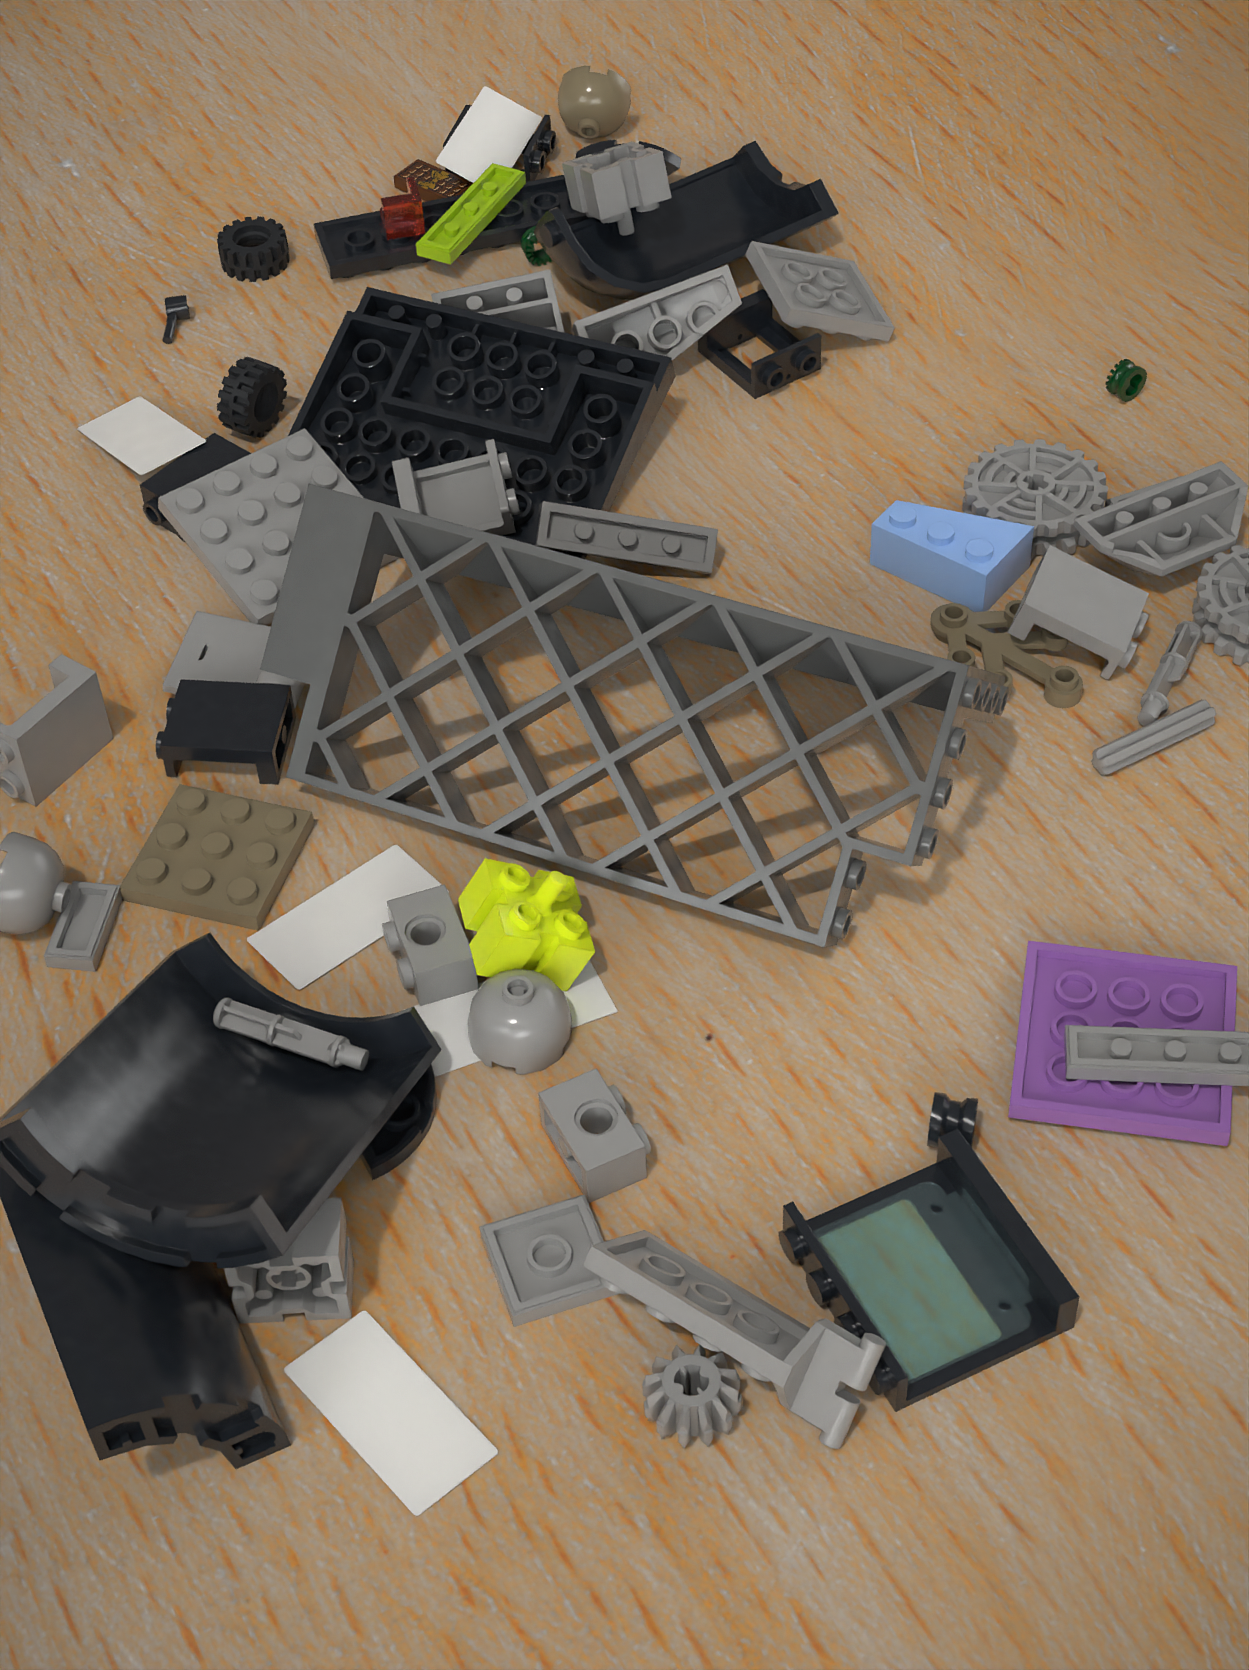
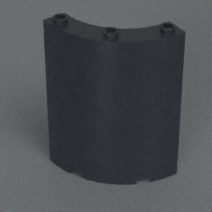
[0,933,442,1269]

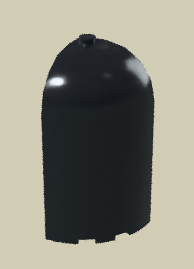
[534,141,839,300]
[0,1166,291,1469]

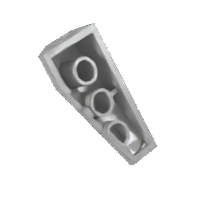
[572,264,742,361]

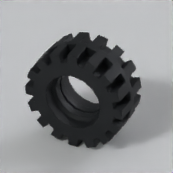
[217,216,290,282]
[217,357,287,438]

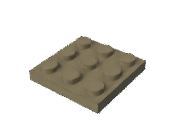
[119,784,314,931]

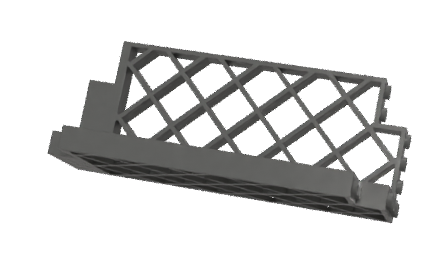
[260,483,1009,947]

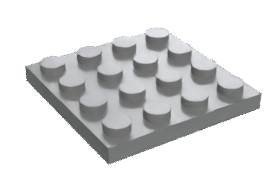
[158,428,399,625]

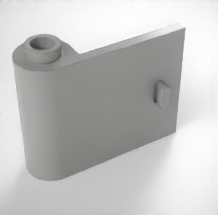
[163,611,305,708]

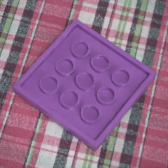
[1008,941,1237,1146]

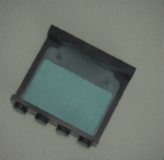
[778,1129,1080,1412]

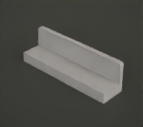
[535,501,718,574]

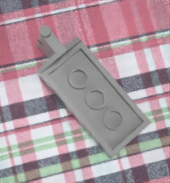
[583,1230,886,1449]

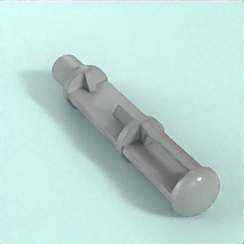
[1138,621,1203,726]
[213,998,369,1071]

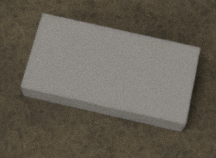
[44,881,122,972]

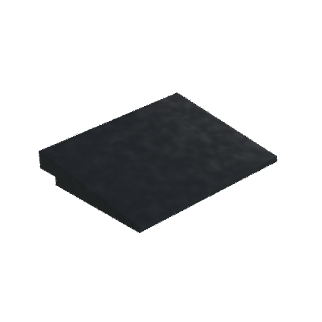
[288,287,676,559]

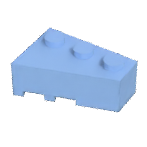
[870,500,1034,612]

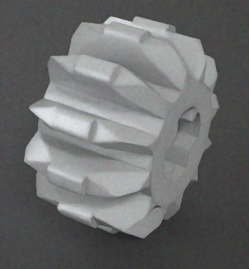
[642,1345,742,1448]

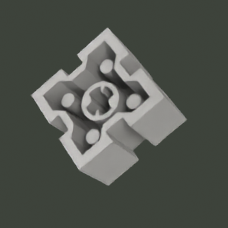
[562,141,672,236]
[224,1197,354,1323]

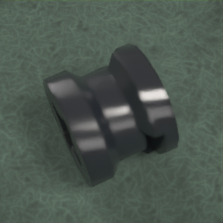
[927,1092,978,1148]

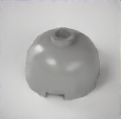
[0,832,72,935]
[467,969,572,1075]

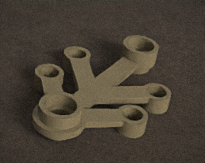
[930,600,1083,708]

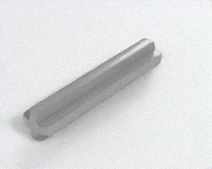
[1091,700,1216,775]

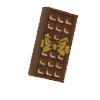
[393,159,473,201]

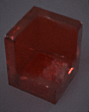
[379,177,425,240]

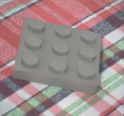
[745,241,895,341]

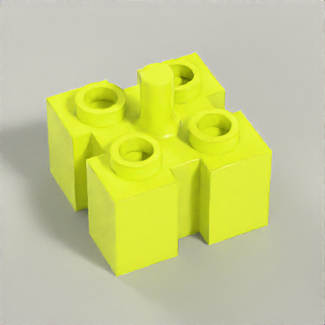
[458,858,595,991]

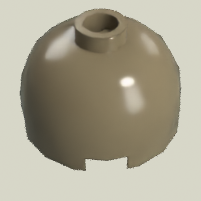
[558,66,631,138]

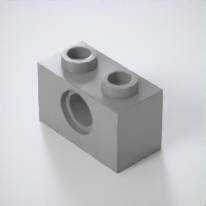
[382,884,478,1006]
[538,1068,651,1203]

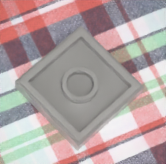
[479,1194,620,1327]

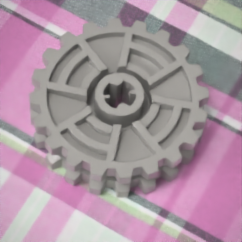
[962,439,1108,560]
[1192,544,1249,666]

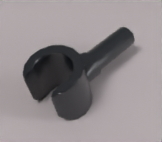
[162,295,190,344]

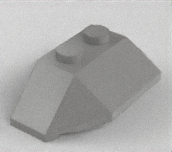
[1074,461,1248,577]

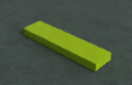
[416,163,526,265]

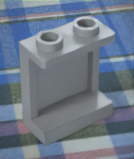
[392,439,520,536]
[1007,545,1149,680]
[0,654,113,807]

